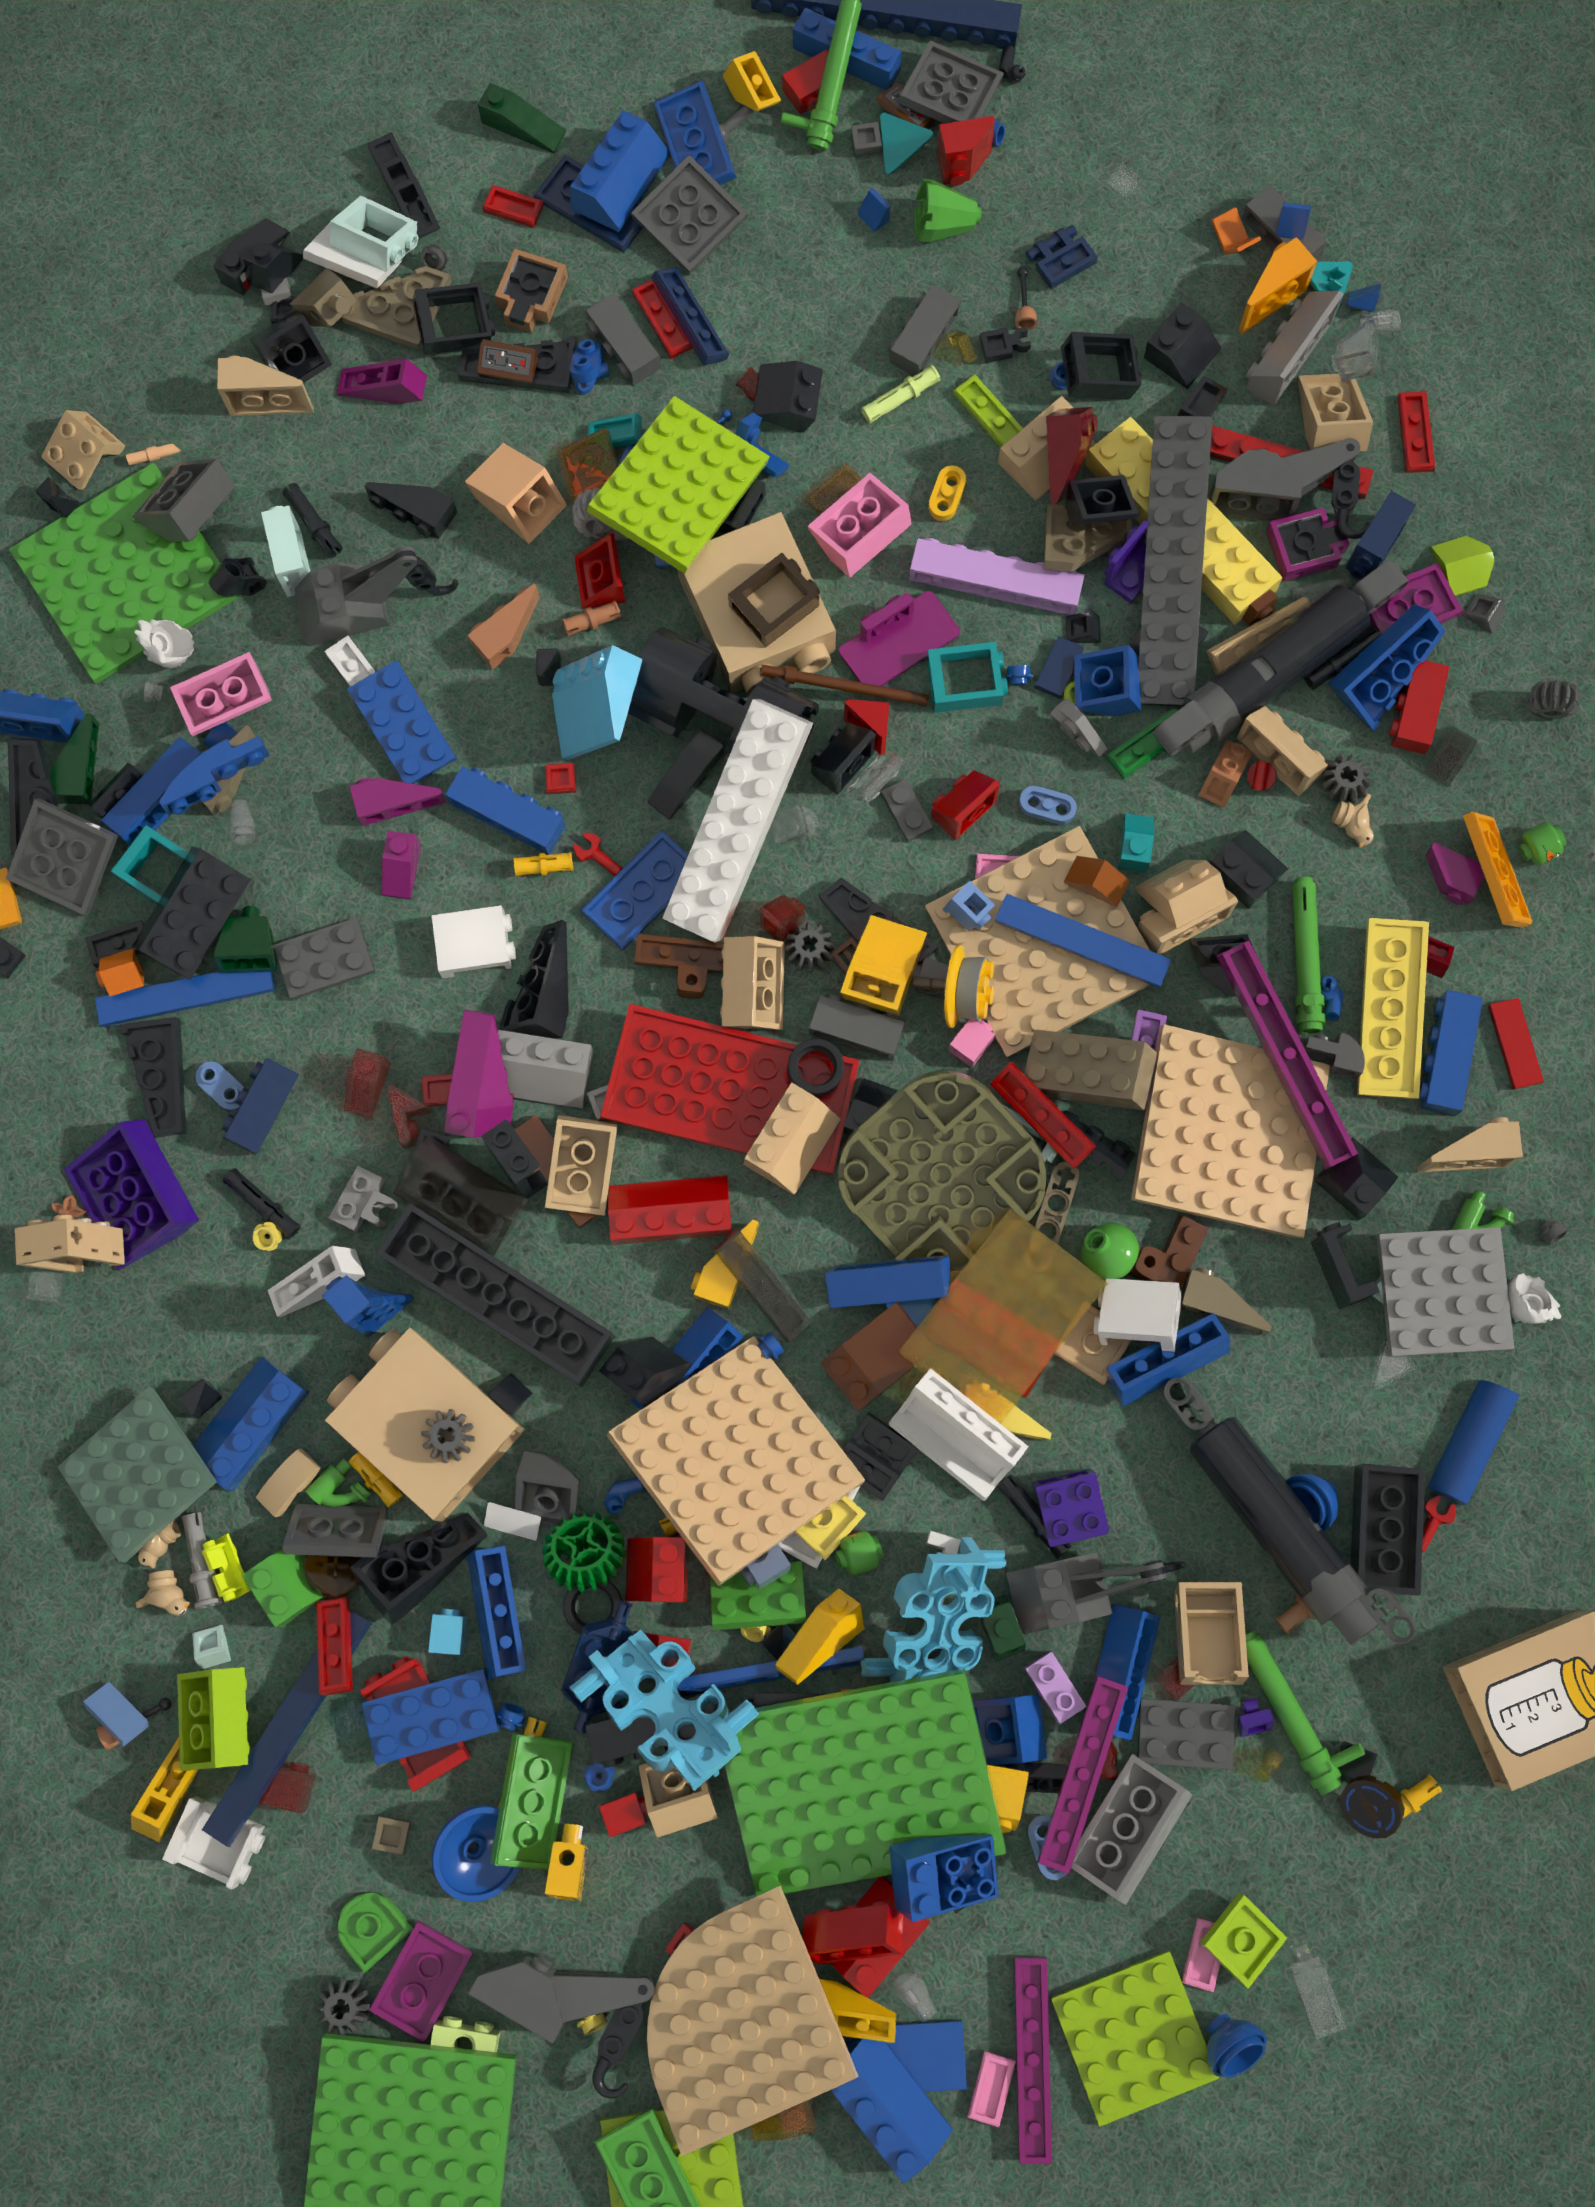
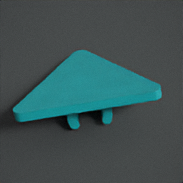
[880,113,934,175]
[1310,262,1353,314]

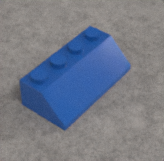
[570,110,670,232]
[0,689,84,743]
[193,1357,310,1491]
[831,2038,953,2184]

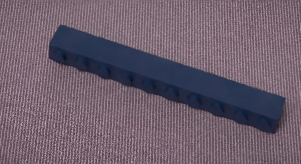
[751,0,1022,49]

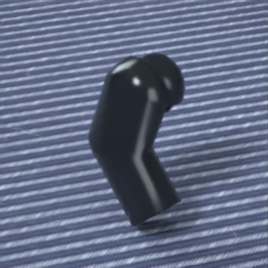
[999,45,1025,84]

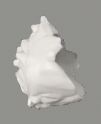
[134,619,194,668]
[1507,1273,1562,1324]

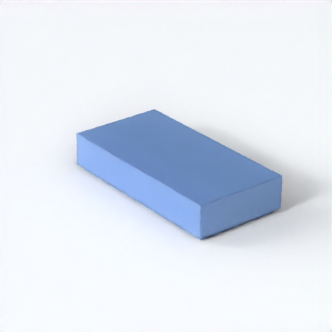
[83,1682,149,1747]

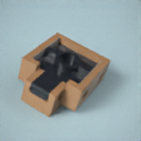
[495,248,568,334]

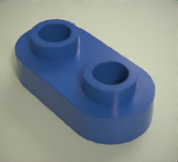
[569,339,603,383]

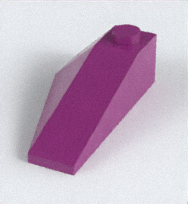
[444,1009,514,1138]

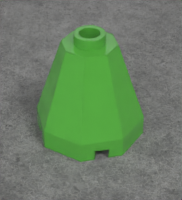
[914,179,981,242]

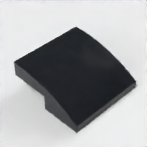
[843,1412,918,1501]

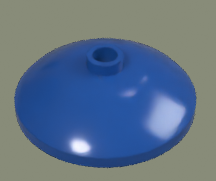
[431,1805,520,1902]

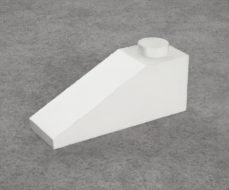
[268,1246,365,1317]

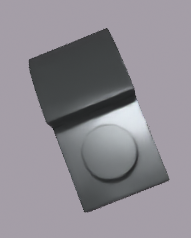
[1303,1032,1365,1079]

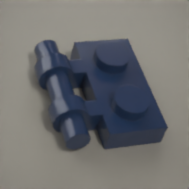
[1025,225,1098,289]

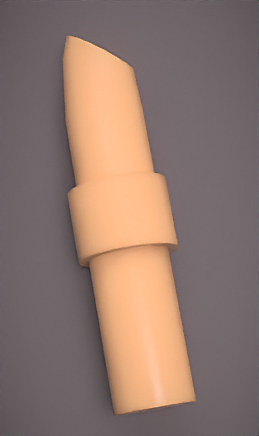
[126,444,181,466]

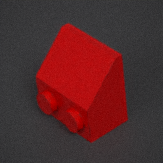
[937,116,995,186]
[931,770,1000,840]

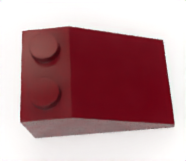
[1046,407,1098,505]

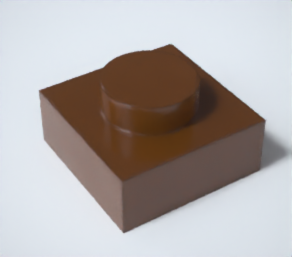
[1242,589,1278,626]

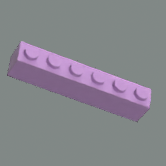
[909,538,1085,615]

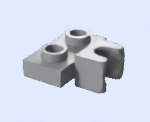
[1050,699,1107,757]
[329,1166,398,1233]

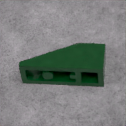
[478,83,566,153]
[51,713,99,804]

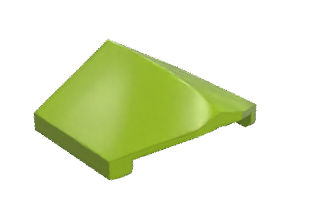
[1430,536,1495,596]

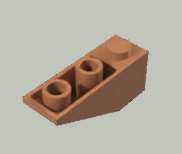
[467,584,540,670]

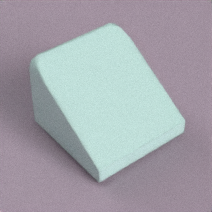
[192,1625,231,1669]

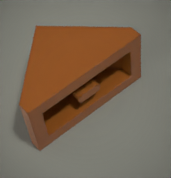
[1064,856,1130,907]

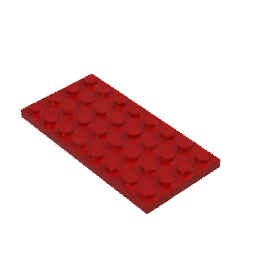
[600,1003,860,1175]

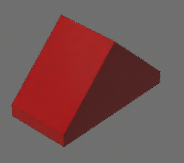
[843,699,889,756]

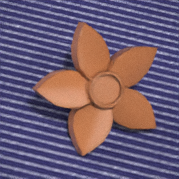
[52,1195,86,1220]

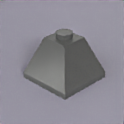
[515,1451,579,1527]

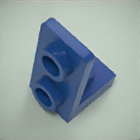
[735,412,789,477]

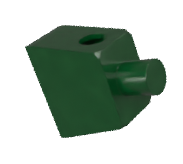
[214,906,277,973]
[980,1594,1026,1662]

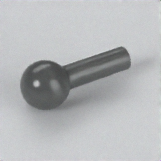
[718,105,753,143]

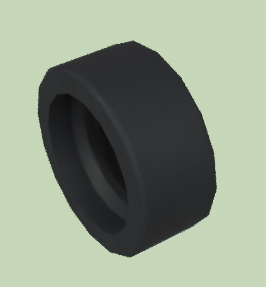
[787,1038,844,1098]
[563,1580,623,1634]

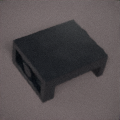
[481,1120,548,1201]
[1311,1222,1380,1310]

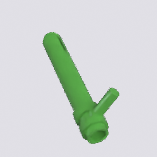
[781,0,862,151]
[1292,877,1326,1035]
[1245,1630,1365,1795]

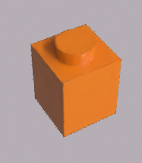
[96,948,144,997]

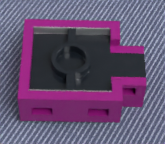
[1266,507,1350,582]

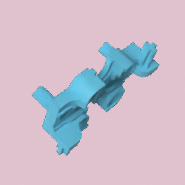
[860,1537,1006,1682]
[569,1630,759,1791]

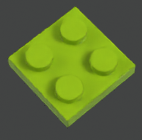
[1199,1893,1287,1989]

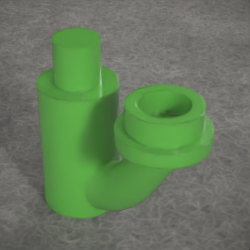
[1452,1190,1514,1230]
[305,1458,371,1507]

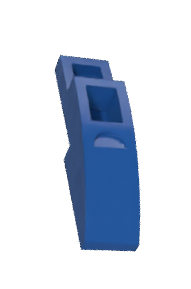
[159,736,270,816]

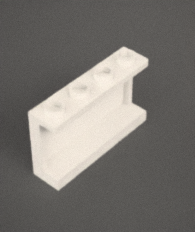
[889,1368,1029,1501]

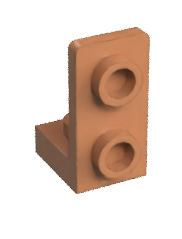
[1198,740,1252,808]

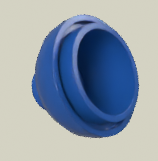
[1286,1473,1338,1531]
[1207,2014,1267,2078]

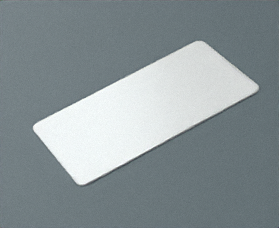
[484,1502,541,1541]

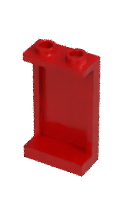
[359,1656,472,1792]

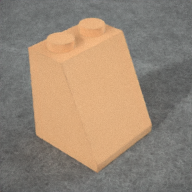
[465,443,567,544]

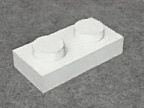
[325,635,375,686]

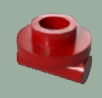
[1247,760,1277,791]

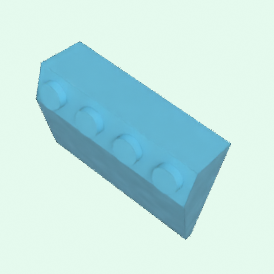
[552,645,643,760]

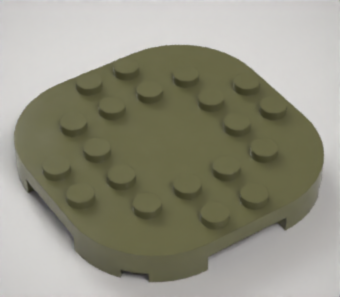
[838,1071,1046,1277]

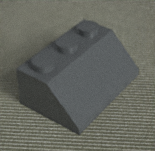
[132,459,235,542]

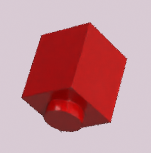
[599,1791,648,1837]

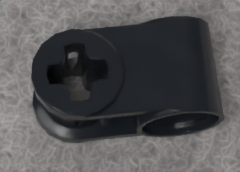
[209,557,267,597]

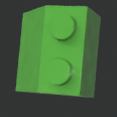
[241,1549,326,1627]

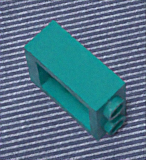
[927,642,1008,713]
[111,825,188,905]

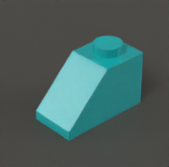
[1117,813,1154,873]

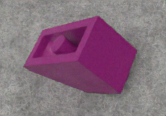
[382,831,421,900]
[1425,842,1484,905]

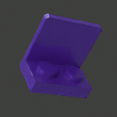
[1104,520,1150,604]
[1031,1469,1109,1547]

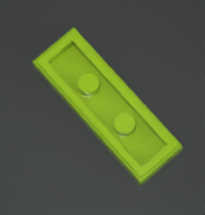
[953,374,1023,447]

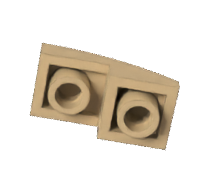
[255,1448,321,1517]

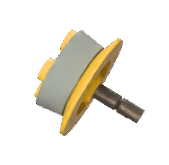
[913,945,994,1028]

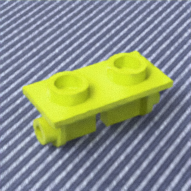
[201,1533,251,1602]

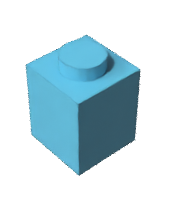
[428,1608,467,1655]

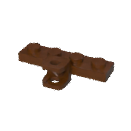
[634,934,724,999]
[1128,1215,1208,1290]

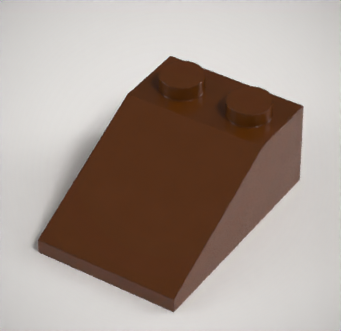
[820,1302,935,1411]

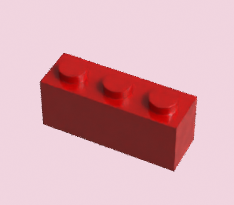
[1389,660,1450,755]
[802,1902,904,1965]

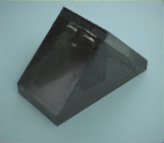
[1423,726,1478,787]

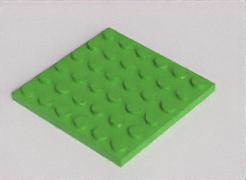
[9,462,242,684]
[304,2033,517,2207]

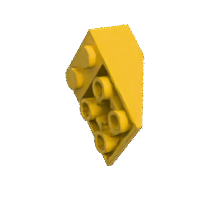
[840,915,927,1016]

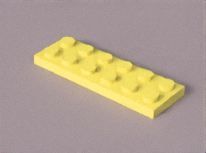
[1357,918,1429,1099]

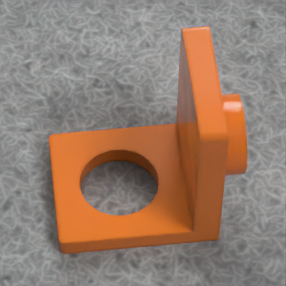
[1211,207,1261,255]

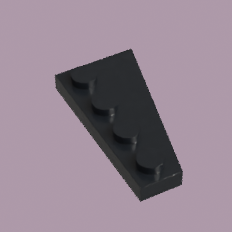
[458,337,577,393]
[8,738,58,855]
[819,878,939,964]
[120,1017,186,1137]
[1061,1110,1135,1180]

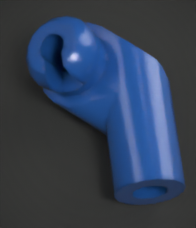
[574,362,610,395]
[1320,976,1343,1021]
[604,1477,644,1514]

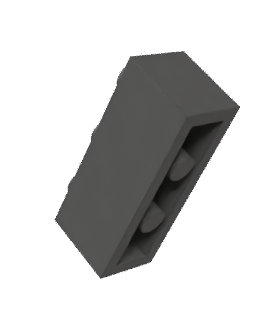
[1242,185,1327,260]
[888,284,961,376]
[585,293,661,386]
[809,994,905,1061]

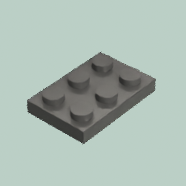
[274,917,375,1000]
[283,1504,388,1557]
[1138,1698,1235,1770]

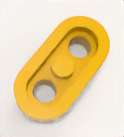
[929,466,966,521]

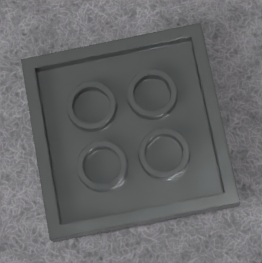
[898,40,1004,124]
[631,155,748,275]
[6,798,118,916]

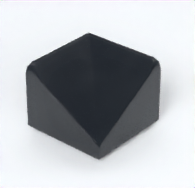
[35,477,79,518]
[536,648,561,686]
[179,1379,222,1418]
[761,1625,796,1661]
[1338,1741,1378,1779]

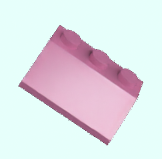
[808,473,912,578]
[170,652,272,737]

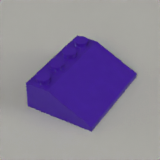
[63,1120,199,1271]

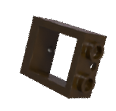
[728,553,820,648]

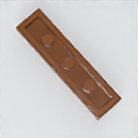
[514,1115,598,1229]

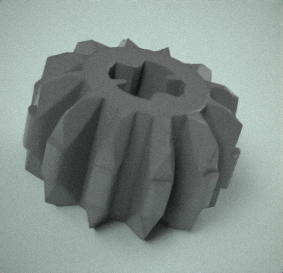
[1528,680,1580,719]
[1321,754,1371,803]
[785,922,835,973]
[421,1409,475,1463]
[315,1977,371,2035]

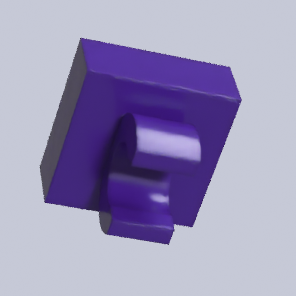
[1237,1698,1274,1737]

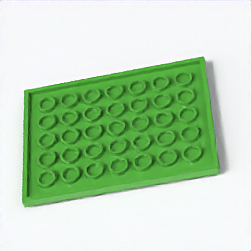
[725,1669,1006,1897]

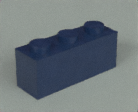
[221,1058,299,1154]

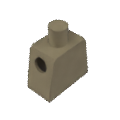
[290,268,357,327]

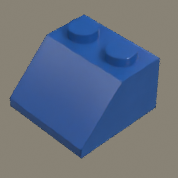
[1074,645,1141,716]
[973,1694,1047,1765]

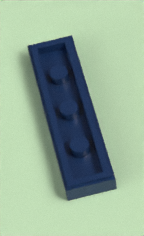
[651,267,729,365]

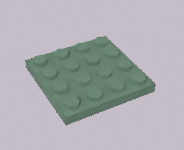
[57,1387,217,1563]

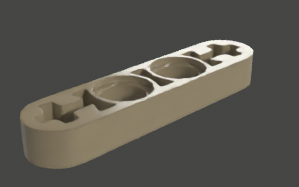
[1024,1162,1079,1274]

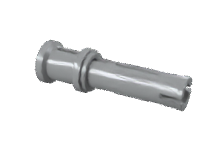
[181,1512,223,1609]

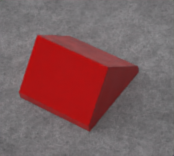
[574,533,625,609]

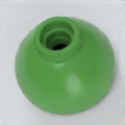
[1080,1222,1139,1282]

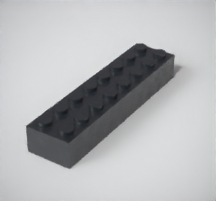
[376,1203,615,1387]

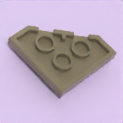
[342,266,452,350]
[1044,504,1132,572]

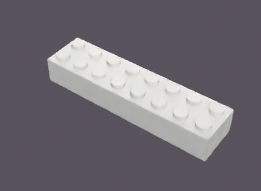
[662,699,813,943]

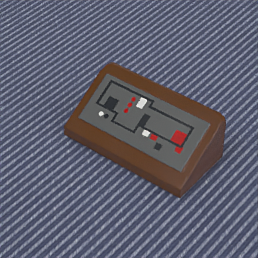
[876,83,935,129]
[477,339,538,384]

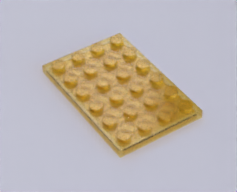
[898,1209,1108,1424]

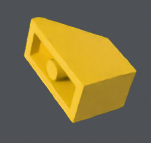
[722,51,781,111]

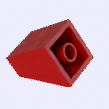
[625,1537,689,1602]

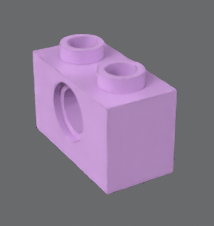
[1023,1651,1087,1724]

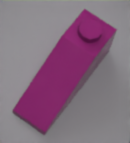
[337,358,427,404]
[349,778,446,826]

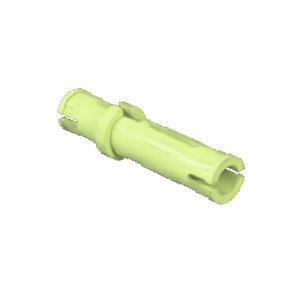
[861,365,940,424]

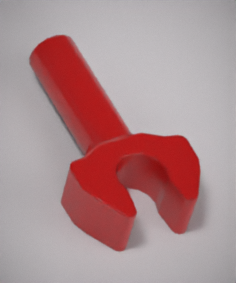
[573,833,623,876]
[1422,1495,1456,1553]

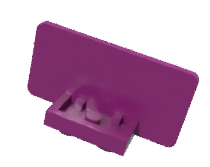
[839,591,960,686]

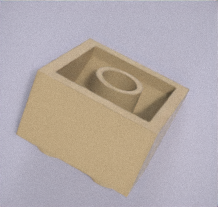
[638,1763,718,1838]

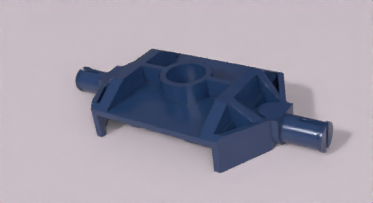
[561,1600,635,1734]

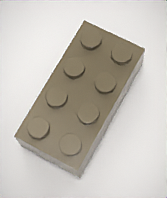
[1024,1030,1157,1110]

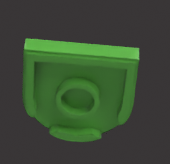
[338,1892,414,1973]

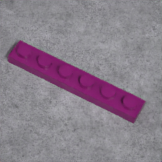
[1037,1676,1128,1874]
[1014,1957,1052,2164]

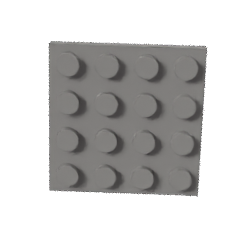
[1376,1227,1514,1357]

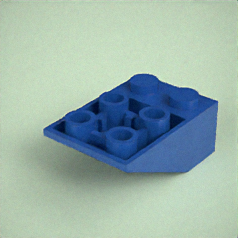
[889,1834,999,1922]

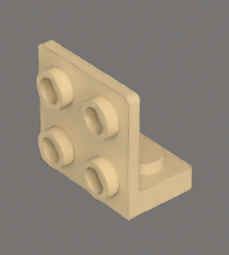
[42,410,125,490]

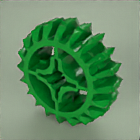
[542,1510,626,1593]

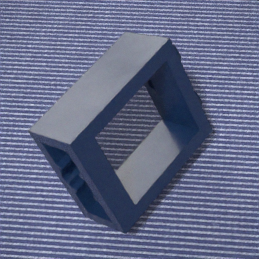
[1346,490,1416,580]

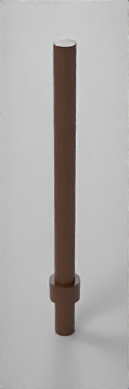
[760,664,929,706]

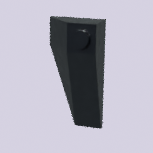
[499,920,569,1039]
[350,1512,487,1625]

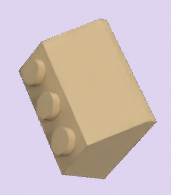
[998,396,1095,501]
[1237,706,1328,797]
[1137,888,1238,955]
[720,936,785,1030]
[743,1082,841,1195]

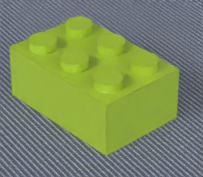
[177,1667,249,1771]

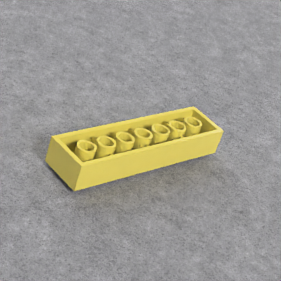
[1085,417,1283,625]

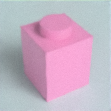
[948,1019,995,1068]

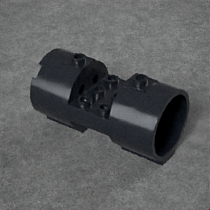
[627,627,819,763]

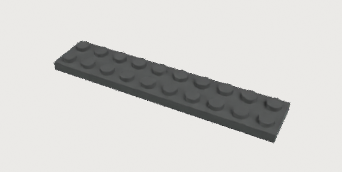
[1138,416,1212,707]

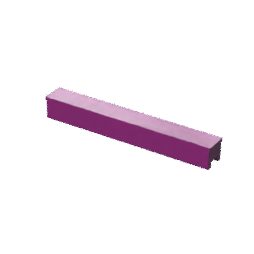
[1216,941,1358,1169]

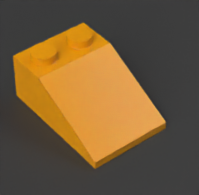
[1238,237,1317,335]

